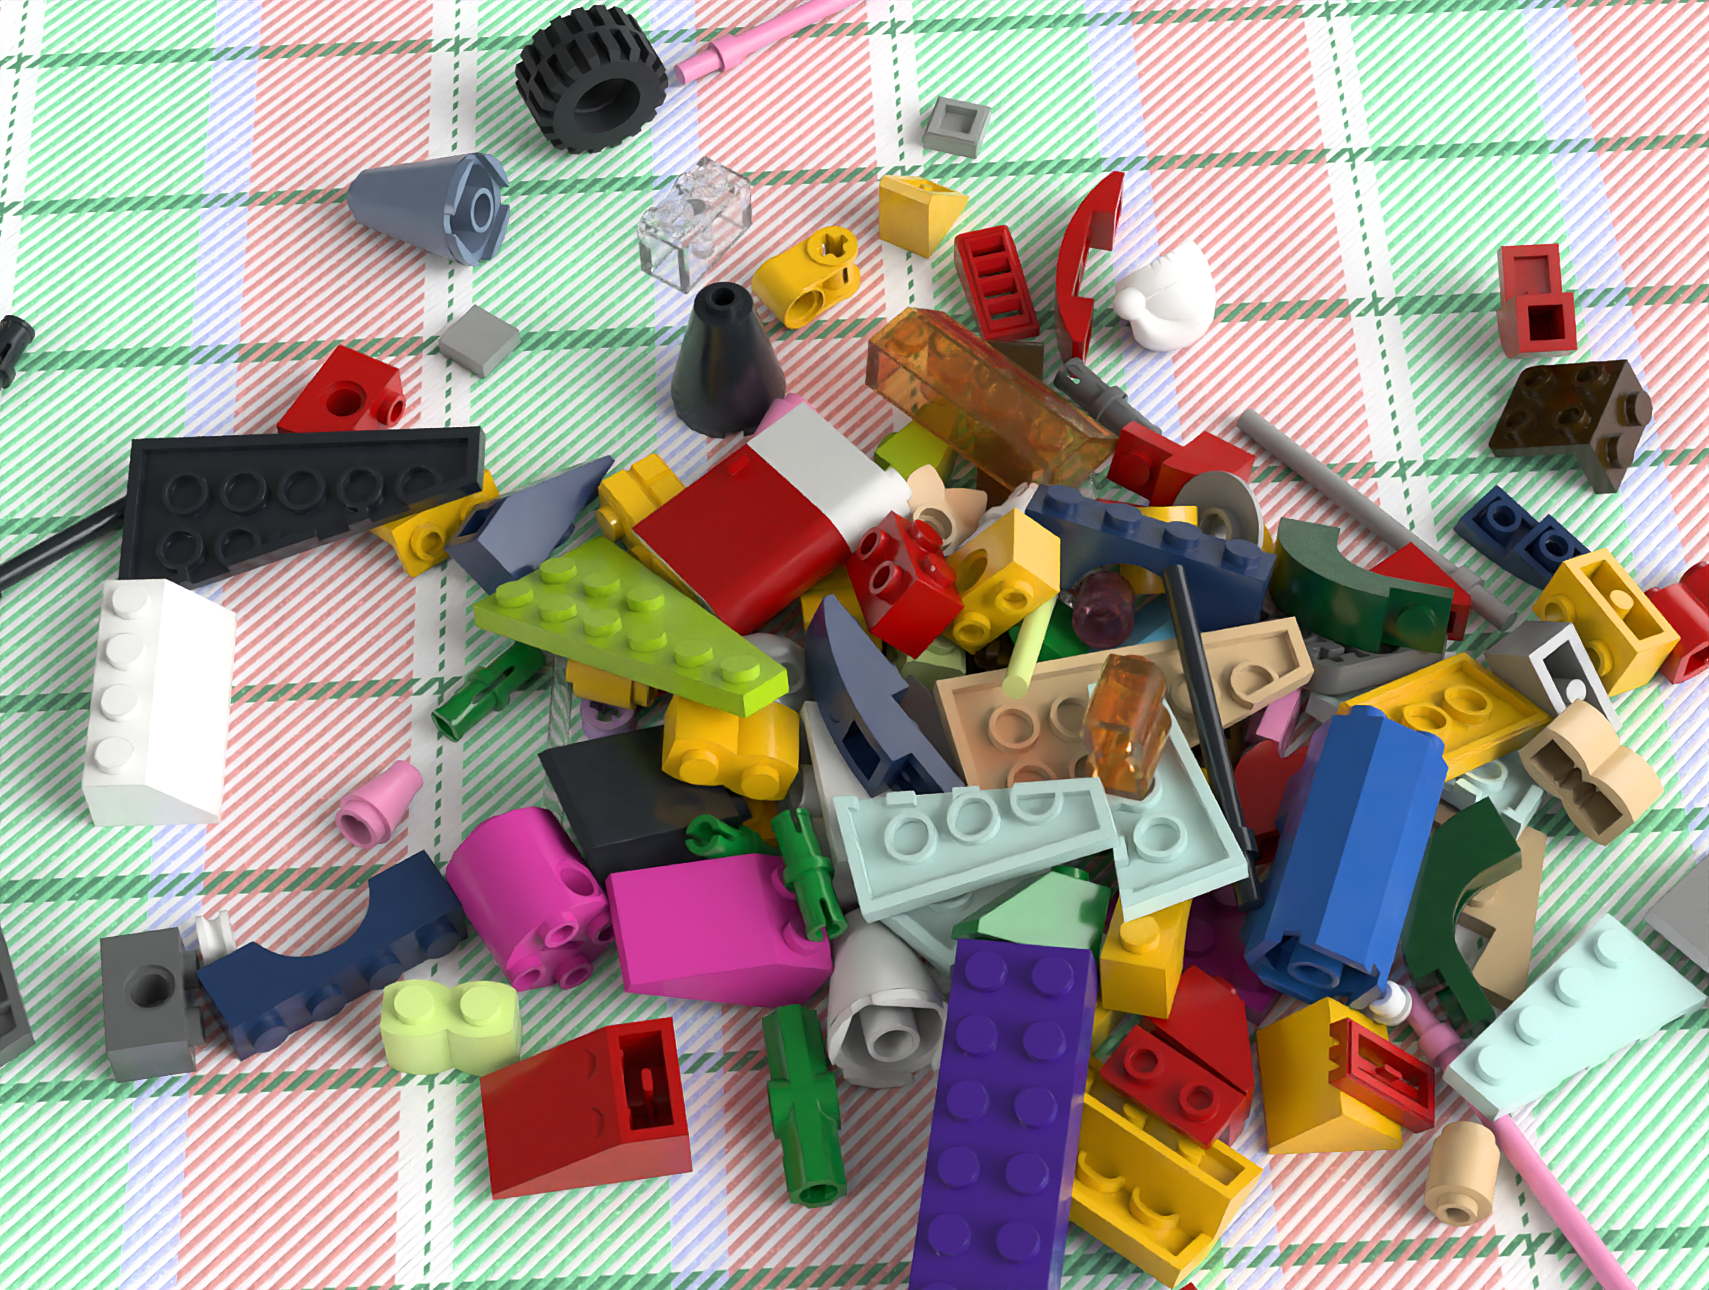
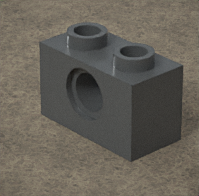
[100,927,206,1083]

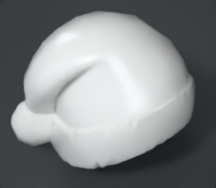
[1112,241,1217,352]

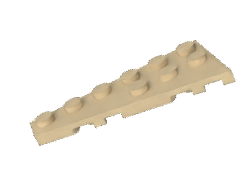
[932,616,1314,790]

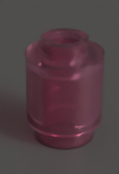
[1072,571,1136,649]

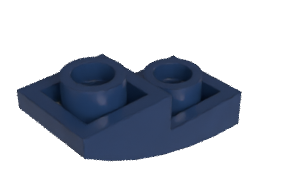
[1453,484,1591,590]

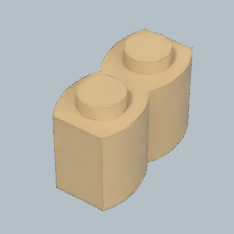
[1518,698,1664,847]

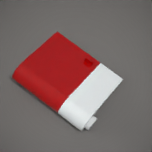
[631,401,913,636]

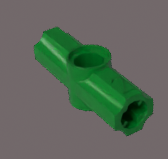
[761,1004,847,1209]

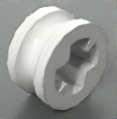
[195,909,237,966]

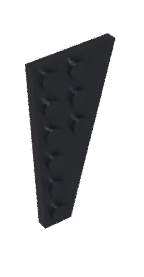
[118,426,486,591]

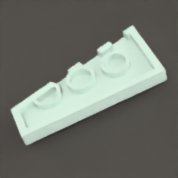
[1441,912,1708,1122]

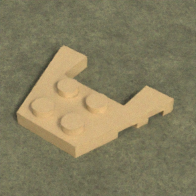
[1429,797,1547,1011]

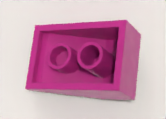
[605,853,834,1009]

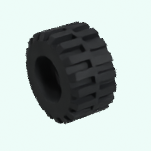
[515,5,668,154]

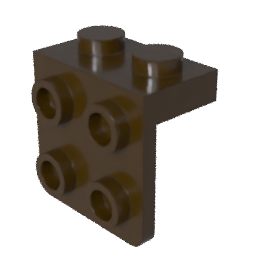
[1488,359,1653,494]

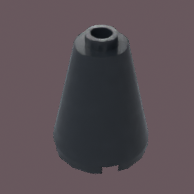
[671,282,786,439]

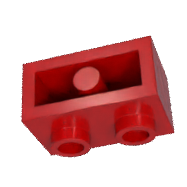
[844,510,965,660]

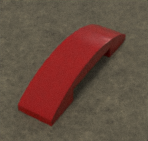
[1054,171,1125,379]

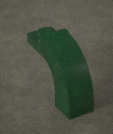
[1268,517,1454,655]
[1400,796,1522,1040]

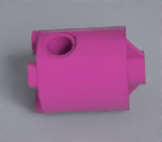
[446,806,616,992]

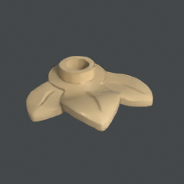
[905,464,987,559]

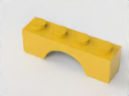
[1100,768,1210,1019]

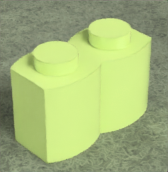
[380,979,523,1076]

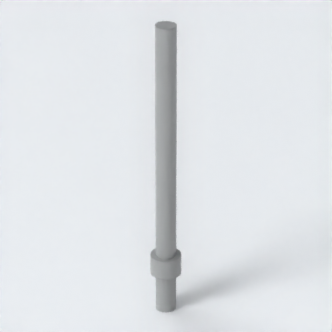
[1237,408,1518,632]

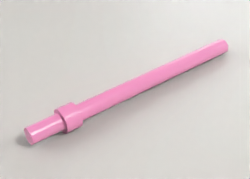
[674,0,861,85]
[1406,986,1638,1290]

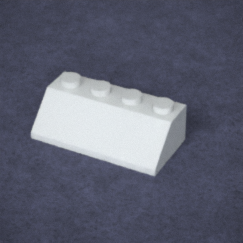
[82,579,237,827]

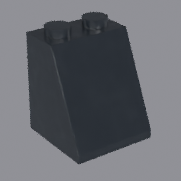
[537,724,753,893]

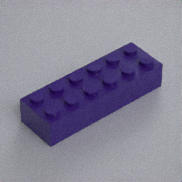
[908,938,1099,1290]

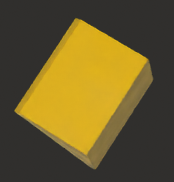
[1255,996,1403,1155]

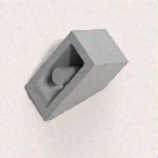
[1483,620,1623,732]

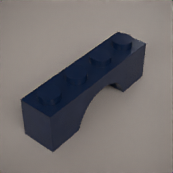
[1024,484,1276,633]
[195,850,468,1061]

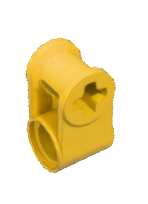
[751,226,861,330]

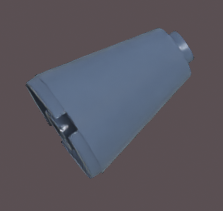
[347,152,510,267]

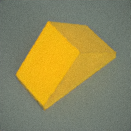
[879,175,970,259]

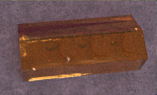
[865,306,1119,492]

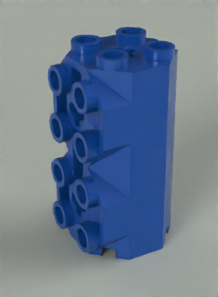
[1240,705,1449,1010]

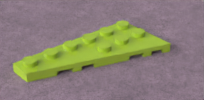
[473,534,789,719]

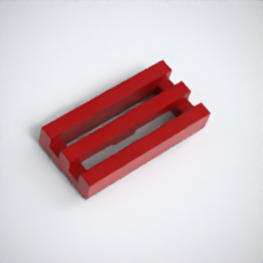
[1328,1017,1435,1134]

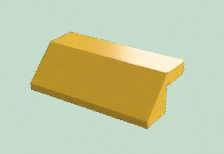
[1069,1054,1264,1290]

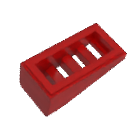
[954,225,1040,347]

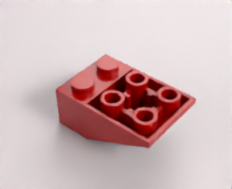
[479,1017,693,1200]

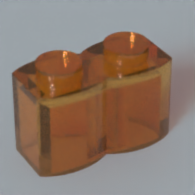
[1079,653,1172,801]

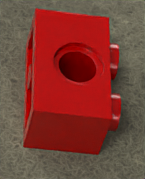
[276,344,406,433]

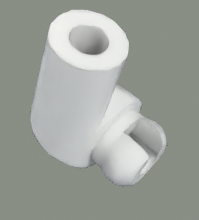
[1362,980,1412,1026]

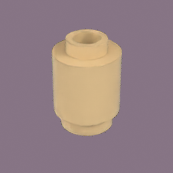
[1424,1121,1500,1227]

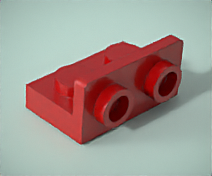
[1100,1025,1246,1150]

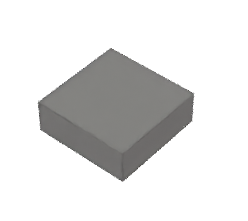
[923,96,991,159]
[438,304,521,379]

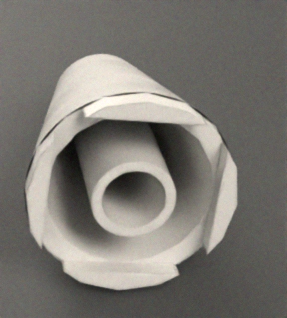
[826,908,949,1089]

